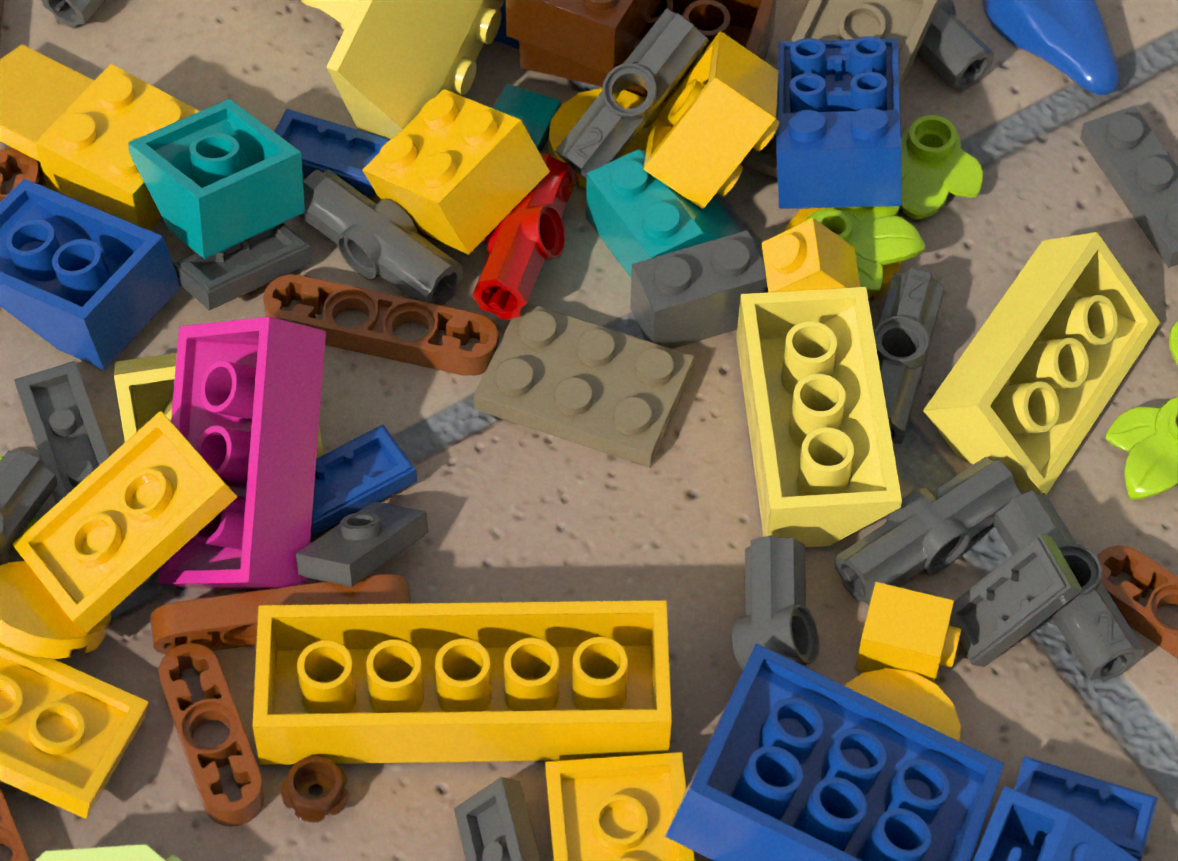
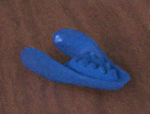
[983,0,1119,95]

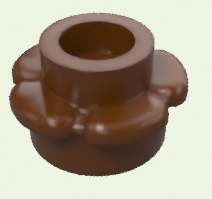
[281,756,349,823]

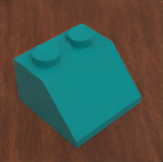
[128,98,305,259]
[586,149,742,278]

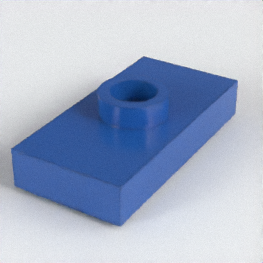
[274,109,391,198]
[310,424,417,538]
[1014,756,1158,861]

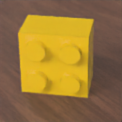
[643,31,779,209]
[36,64,199,230]
[362,89,550,255]

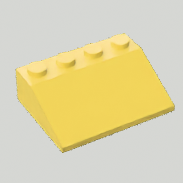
[326,0,505,139]

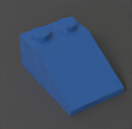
[0,179,181,370]

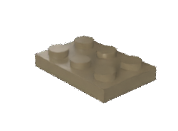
[474,302,695,467]

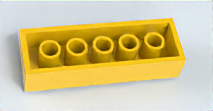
[253,600,672,765]

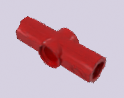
[472,154,577,319]

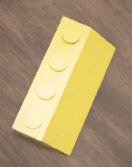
[923,232,1160,495]
[736,287,902,547]

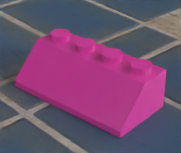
[157,317,326,592]

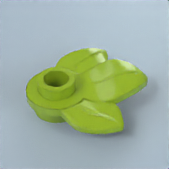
[900,115,983,219]
[806,206,925,293]
[1105,397,1178,500]

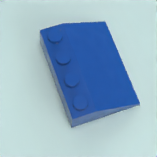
[665,643,1005,861]

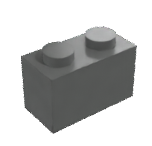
[630,230,768,349]

